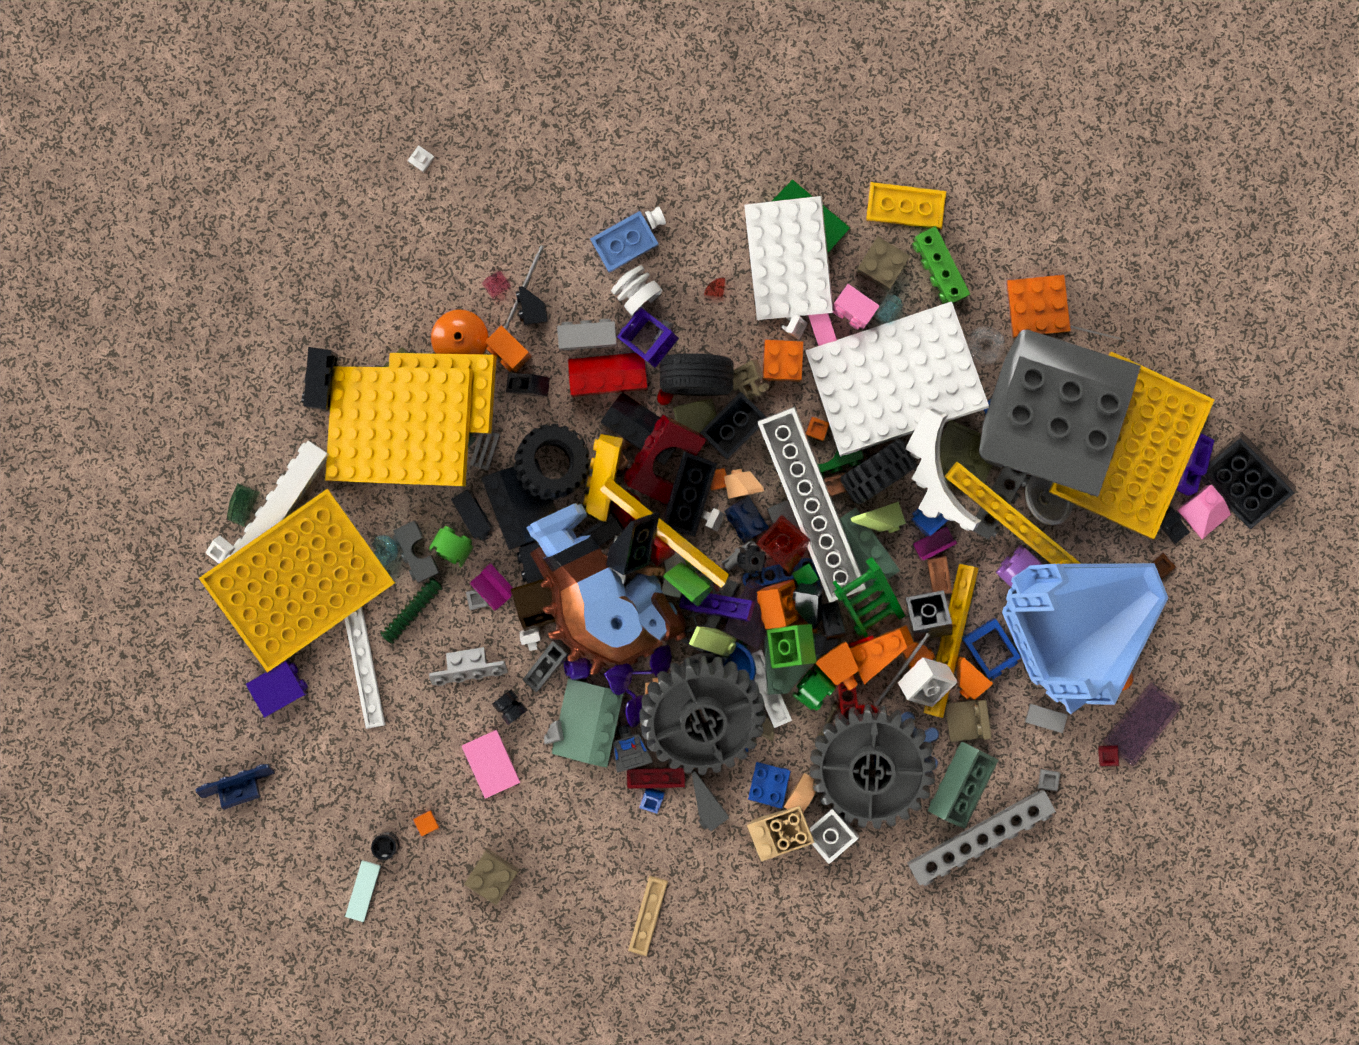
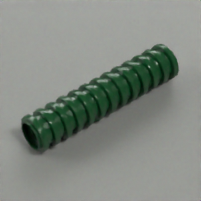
[381,577,443,644]

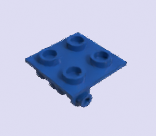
[748,762,791,809]

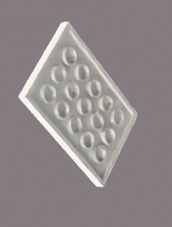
[744,196,834,320]

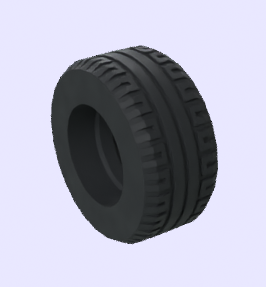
[660,353,734,396]

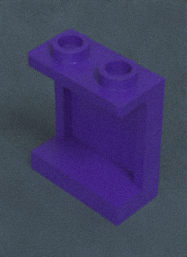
[246,660,308,718]

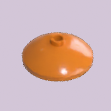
[431,310,488,355]

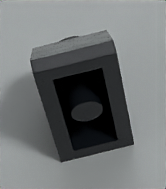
[506,374,550,397]
[792,583,823,629]

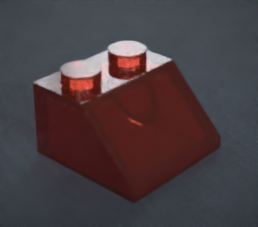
[756,515,810,573]

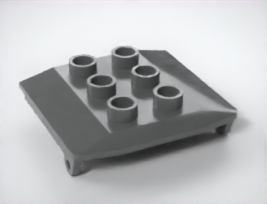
[979,329,1141,497]

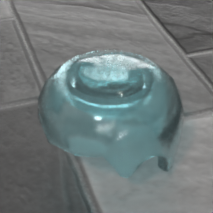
[372,535,398,566]

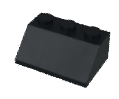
[700,392,767,462]

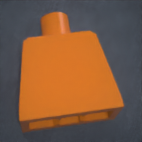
[815,641,859,691]

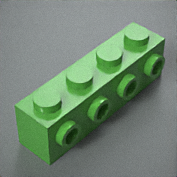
[912,226,970,304]

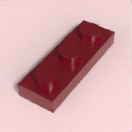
[627,767,685,789]

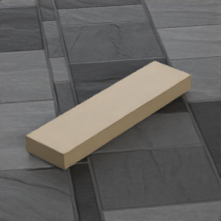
[628,875,668,956]

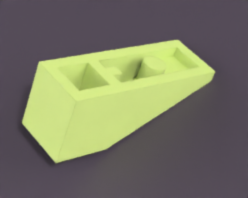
[851,502,906,533]
[689,626,737,656]

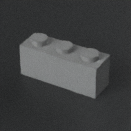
[557,319,617,351]

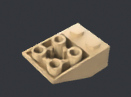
[747,806,815,862]

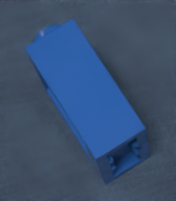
[962,618,1021,679]

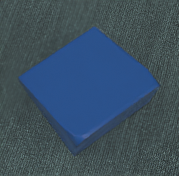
[639,788,665,814]

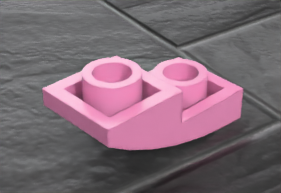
[808,313,837,346]

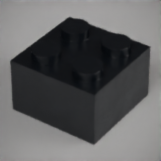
[906,590,952,642]

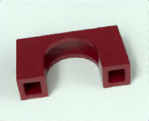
[623,414,706,504]

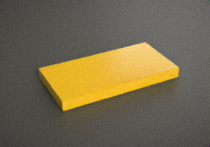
[866,182,946,230]

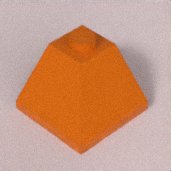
[956,656,993,700]

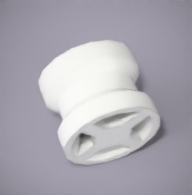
[645,206,666,230]

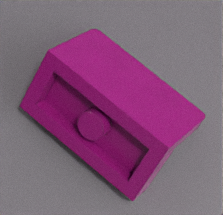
[913,527,957,561]
[470,563,513,611]

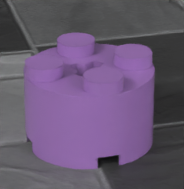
[996,545,1042,588]

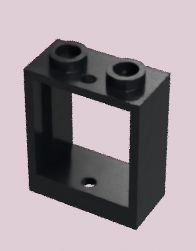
[451,489,495,541]

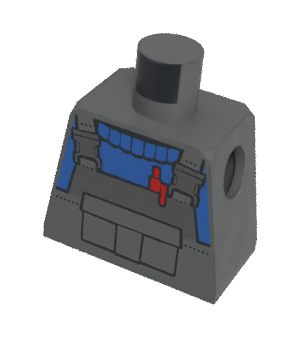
[613,724,653,773]

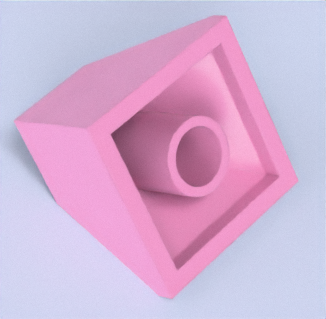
[1177,484,1231,539]

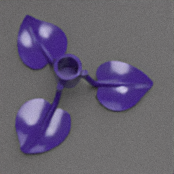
[604,644,672,728]

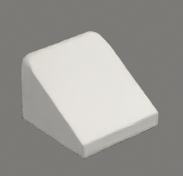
[206,536,234,564]

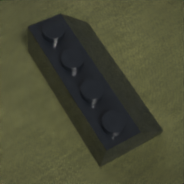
[601,392,677,466]
[663,452,717,537]

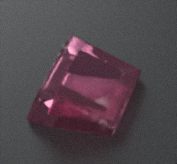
[482,271,511,299]

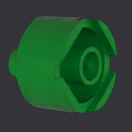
[792,665,836,711]

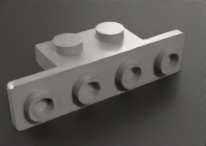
[429,647,508,686]

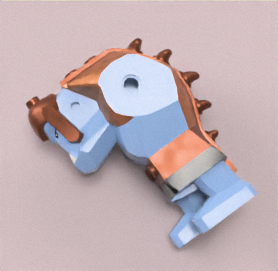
[527,503,687,675]

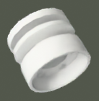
[611,265,662,316]

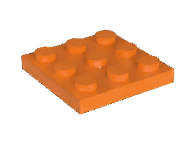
[1006,275,1071,338]

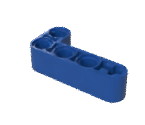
[742,558,820,588]

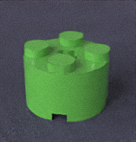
[429,526,474,567]

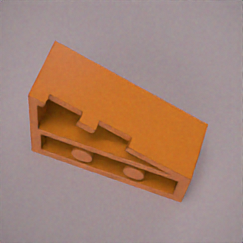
[850,625,914,685]

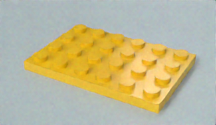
[389,353,497,434]

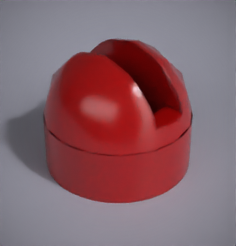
[657,389,673,406]

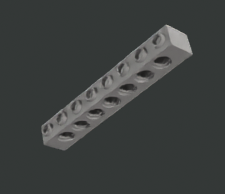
[907,789,1056,886]

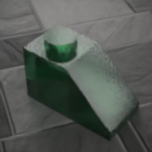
[226,483,260,527]

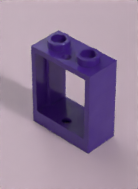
[617,307,679,368]

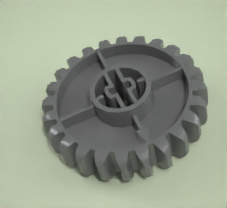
[639,656,766,775]
[810,704,936,829]

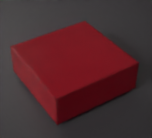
[1098,745,1120,766]

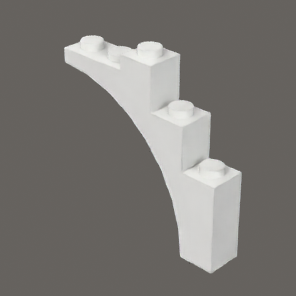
[905,406,981,531]

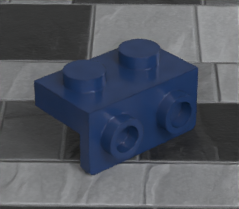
[724,495,769,543]

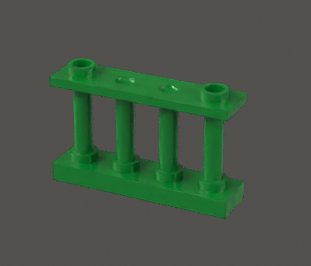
[832,557,905,638]

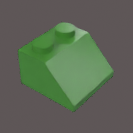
[663,562,713,607]

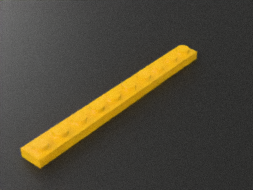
[944,462,1081,564]

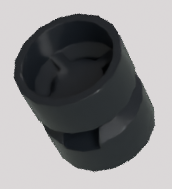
[492,689,528,725]
[371,832,400,860]

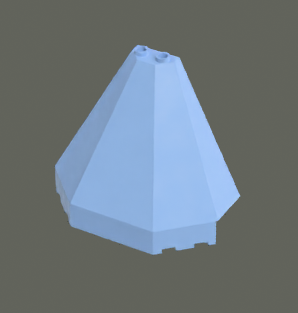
[1002,563,1168,714]

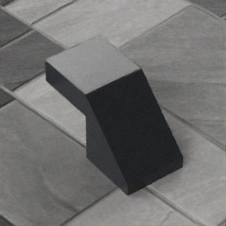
[814,635,839,656]

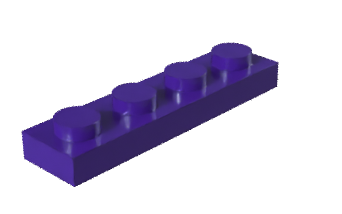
[679,593,755,622]

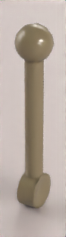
[817,703,839,736]

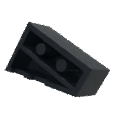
[301,347,338,411]

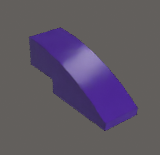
[1176,433,1215,496]

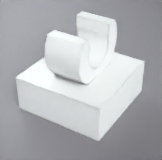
[408,145,435,173]
[782,315,808,340]
[701,508,725,532]
[520,627,540,651]

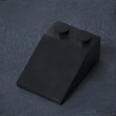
[606,512,660,575]

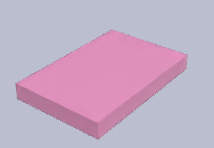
[462,730,520,798]

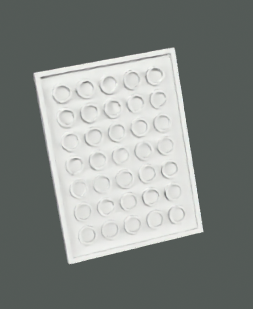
[806,302,989,457]

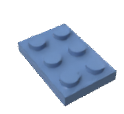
[590,211,659,273]

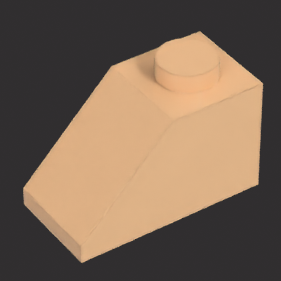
[724,469,764,499]
[783,773,816,813]

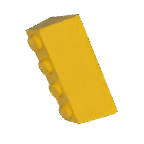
[583,434,623,522]

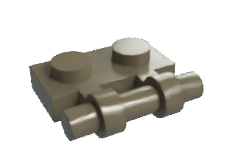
[733,359,769,401]

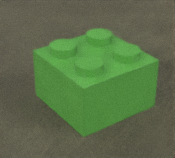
[767,624,816,668]

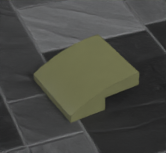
[673,398,717,434]

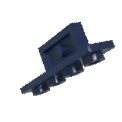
[195,764,275,810]

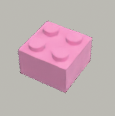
[833,284,879,330]

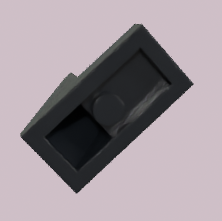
[1160,506,1190,544]

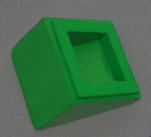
[792,563,819,585]

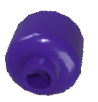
[564,658,592,680]

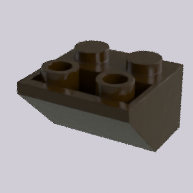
[511,579,555,631]

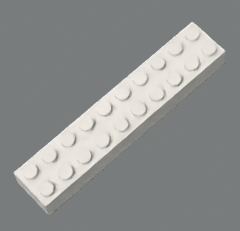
[758,407,866,602]

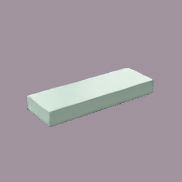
[345,860,381,922]

